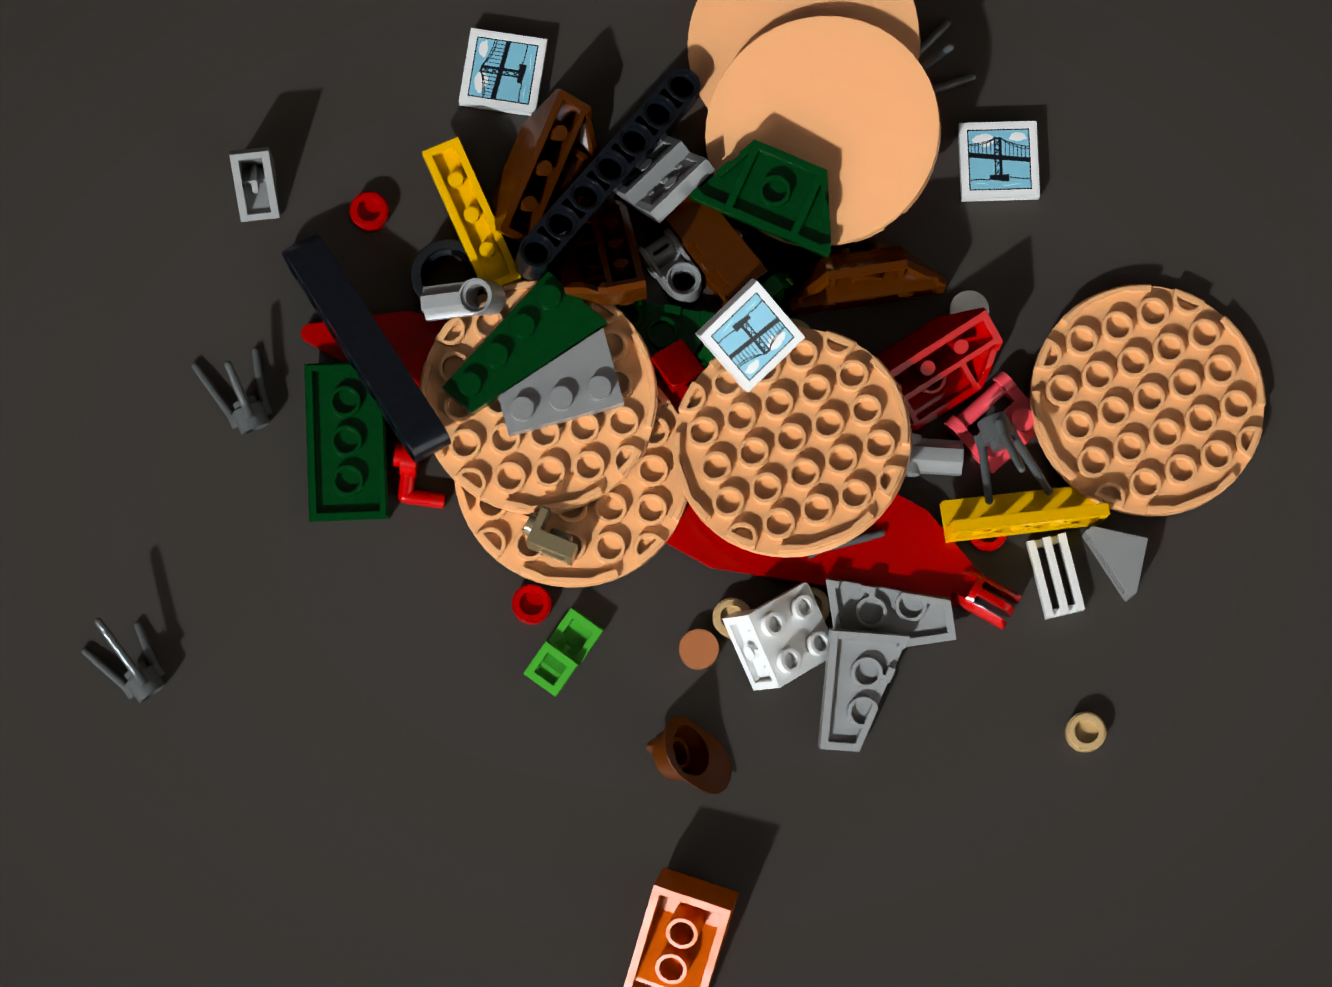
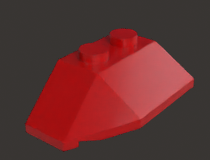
[876,307,1003,431]

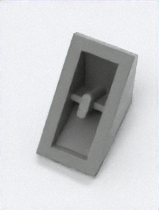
[229,147,280,222]
[1082,526,1148,602]

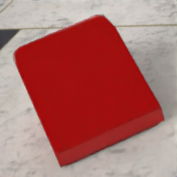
[650,339,705,393]

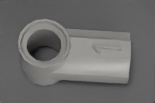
[420,278,506,321]
[905,433,964,477]

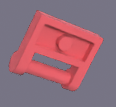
[944,371,1036,476]

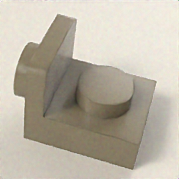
[523,505,578,566]

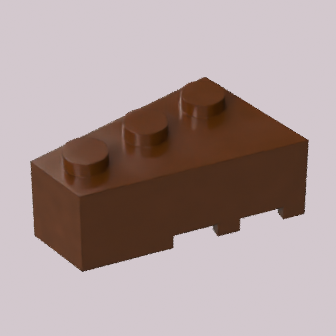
[661,186,768,307]

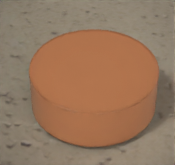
[679,629,719,670]

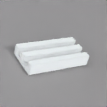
[1026,532,1085,620]

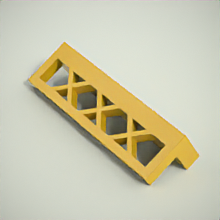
[422,137,521,294]
[939,486,1110,543]

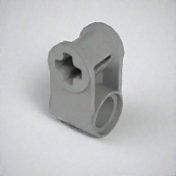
[638,228,702,306]

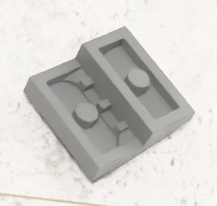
[616,136,715,223]

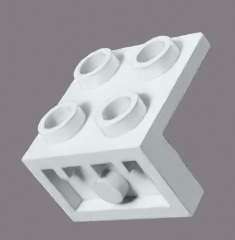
[722,582,829,691]

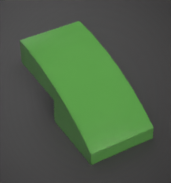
[523,607,605,697]

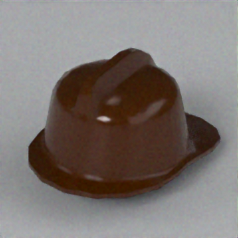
[646,715,732,794]

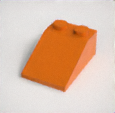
[624,867,739,987]

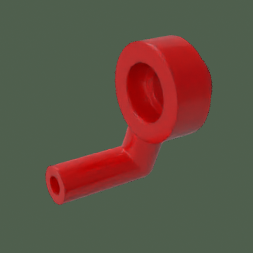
[393,443,446,509]

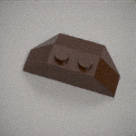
[492,88,598,244]
[558,199,647,306]
[788,242,947,317]

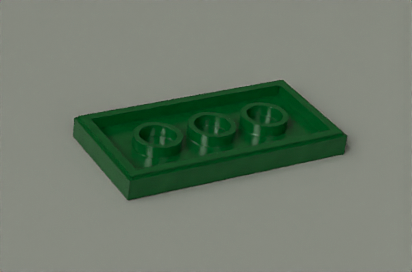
[304,362,389,522]

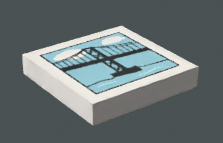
[459,28,548,116]
[958,121,1040,202]
[695,278,805,392]

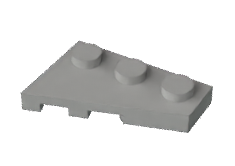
[498,328,624,437]
[826,577,957,647]
[818,628,910,752]

